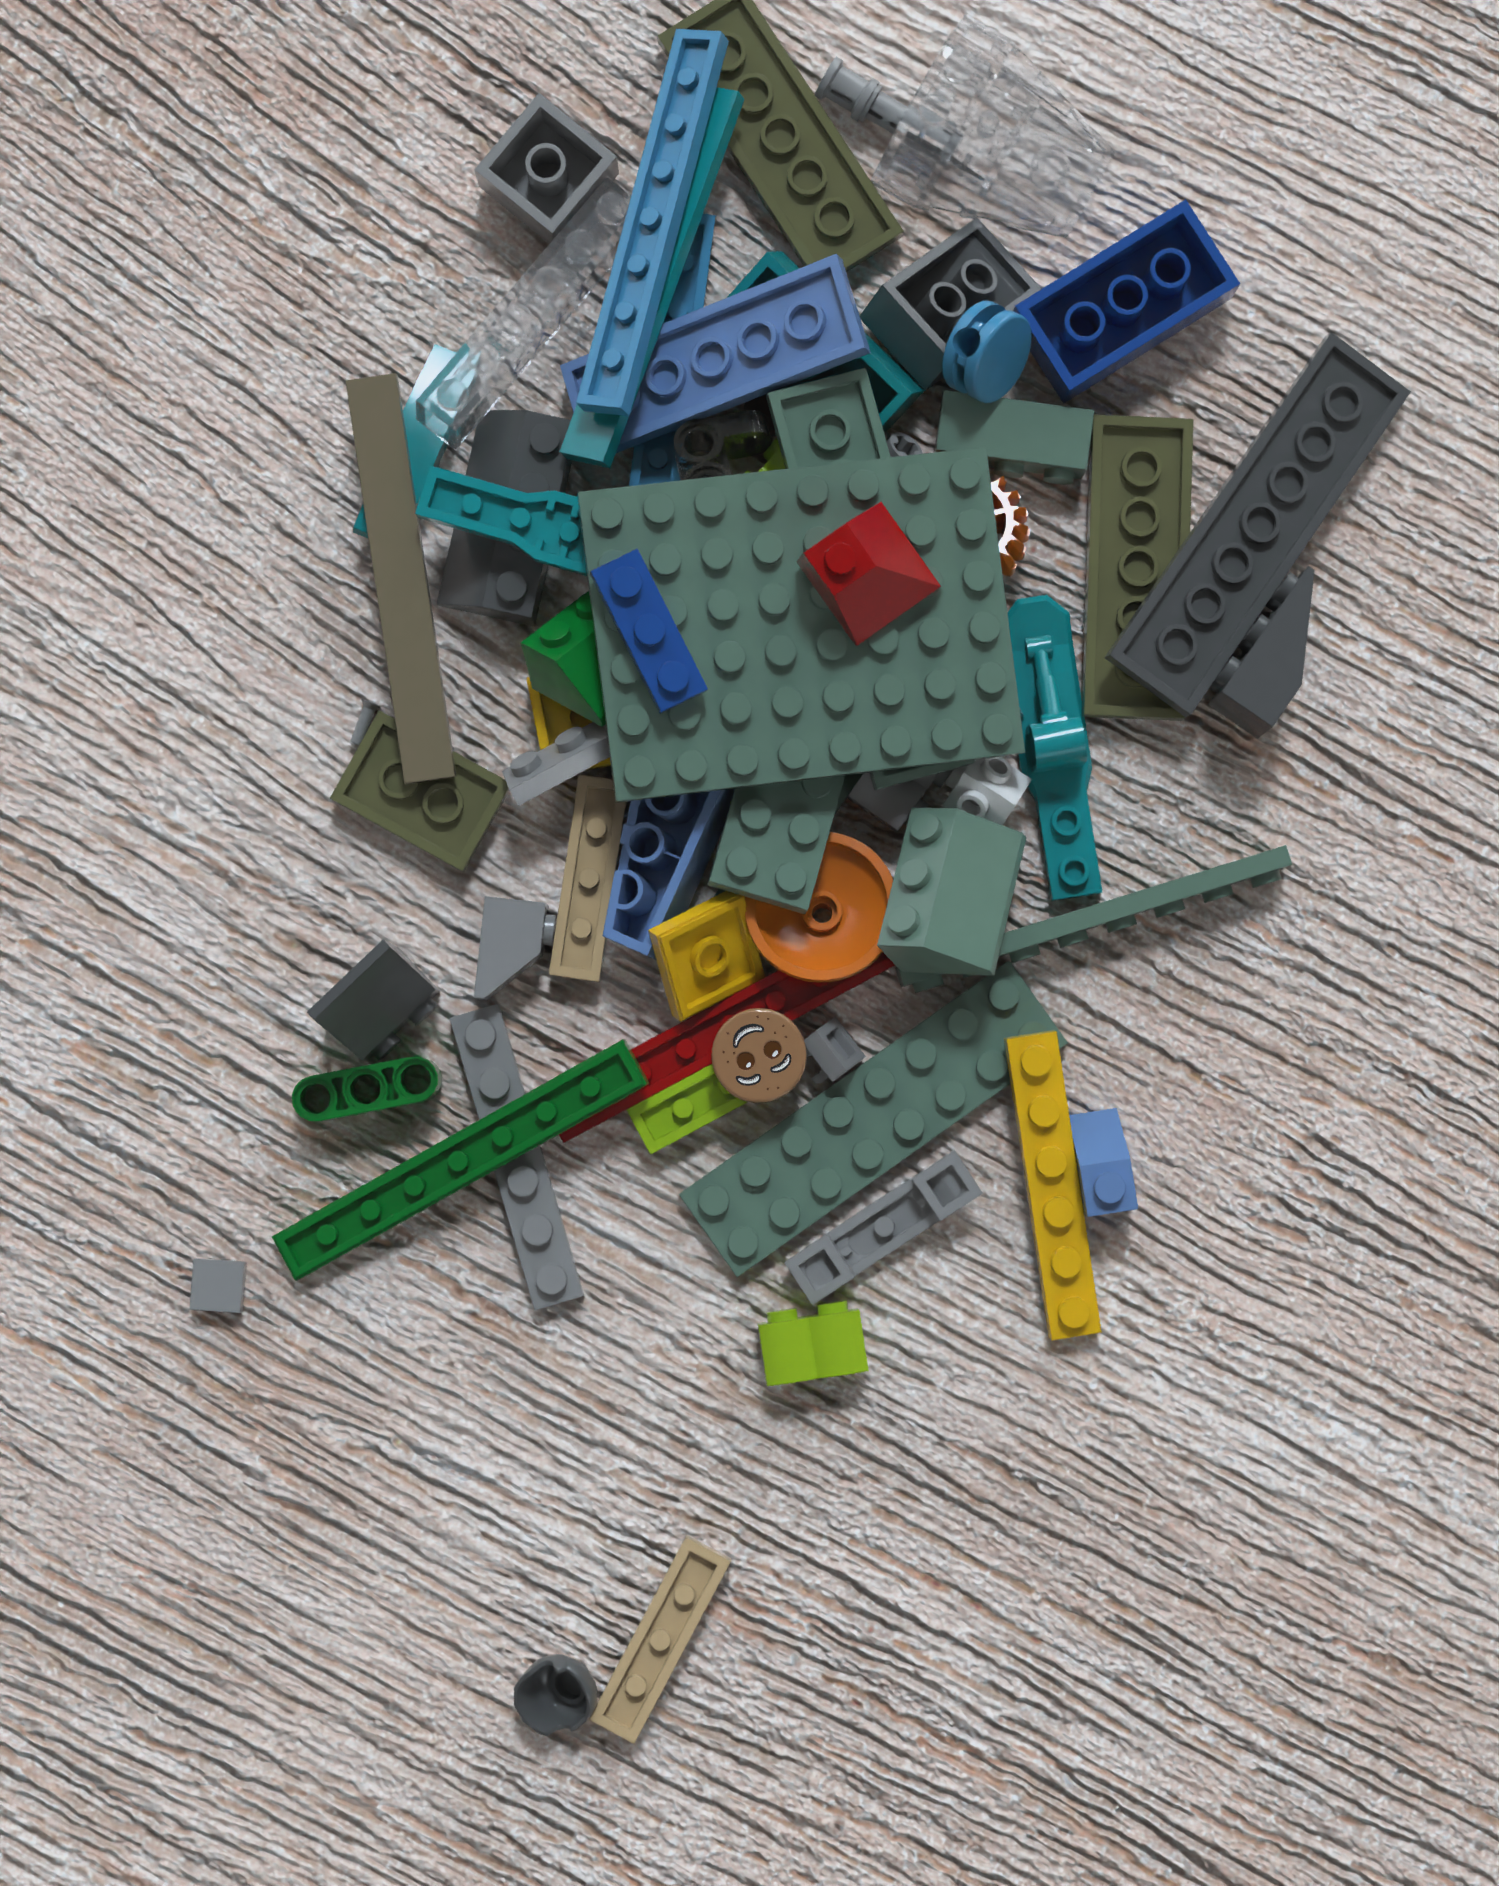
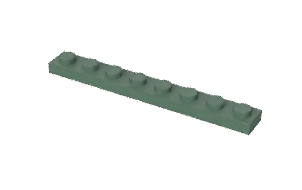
[895,845,1292,993]

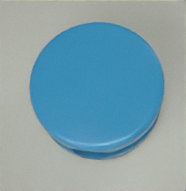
[942,301,1032,403]

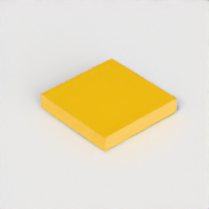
[648,891,765,1022]

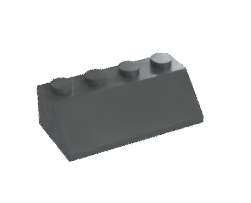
[437,410,572,627]

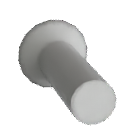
[350,699,382,746]

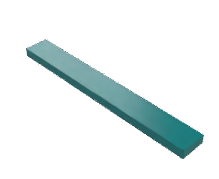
[559,87,745,468]

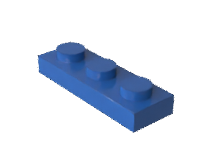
[590,548,708,714]

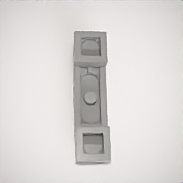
[784,1150,983,1305]

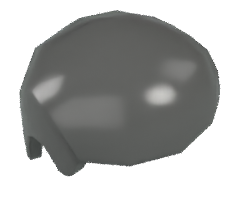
[514,1654,598,1736]

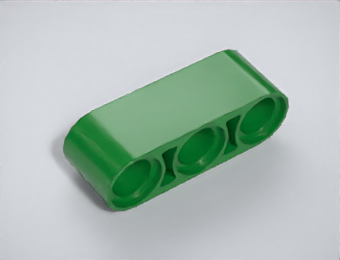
[292,1057,442,1121]

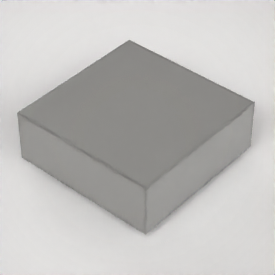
[189,1258,247,1313]

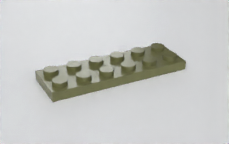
[657,0,904,272]
[1082,414,1194,721]

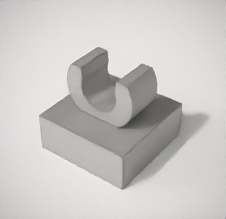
[804,1016,866,1084]

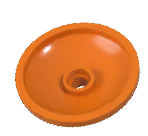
[745,832,893,983]

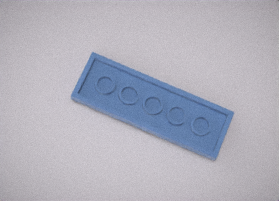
[560,254,871,453]

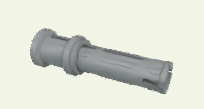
[815,56,963,167]

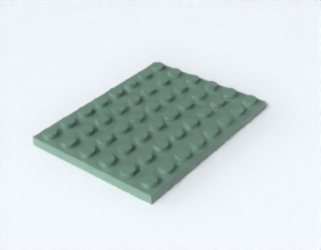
[577,447,1025,803]

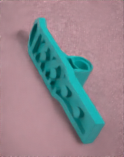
[415,465,587,576]
[1007,595,1102,901]

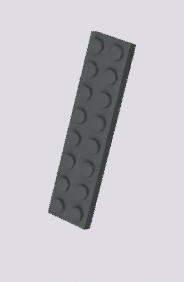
[1104,332,1411,717]

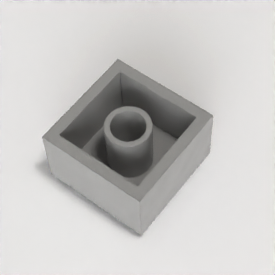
[474,93,619,249]

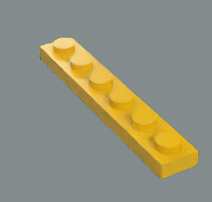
[1004,1030,1102,1341]

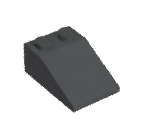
[860,217,1042,391]
[307,940,440,1061]

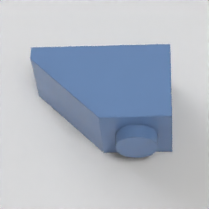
[1069,1108,1138,1217]

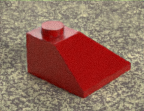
[796,502,941,646]

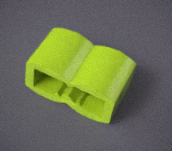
[757,1300,869,1386]

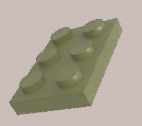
[330,710,510,873]

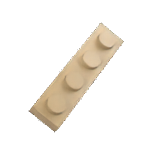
[549,775,627,983]
[589,1535,731,1744]

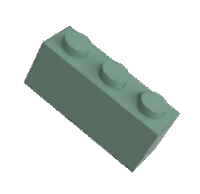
[934,390,1094,485]

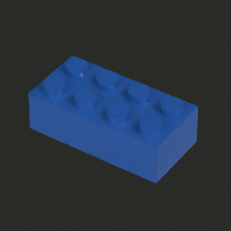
[1013,199,1240,404]

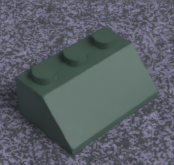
[877,808,1027,976]

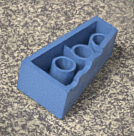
[603,789,734,960]

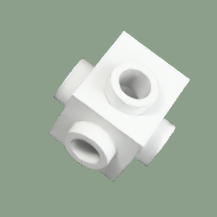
[943,757,1032,825]

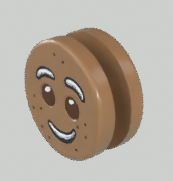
[712,1008,807,1103]

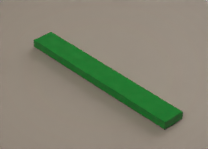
[272,1039,650,1281]

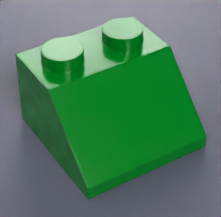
[520,591,606,727]

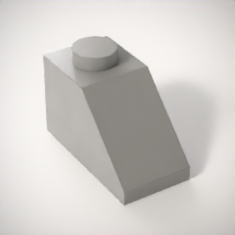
[474,896,556,1001]

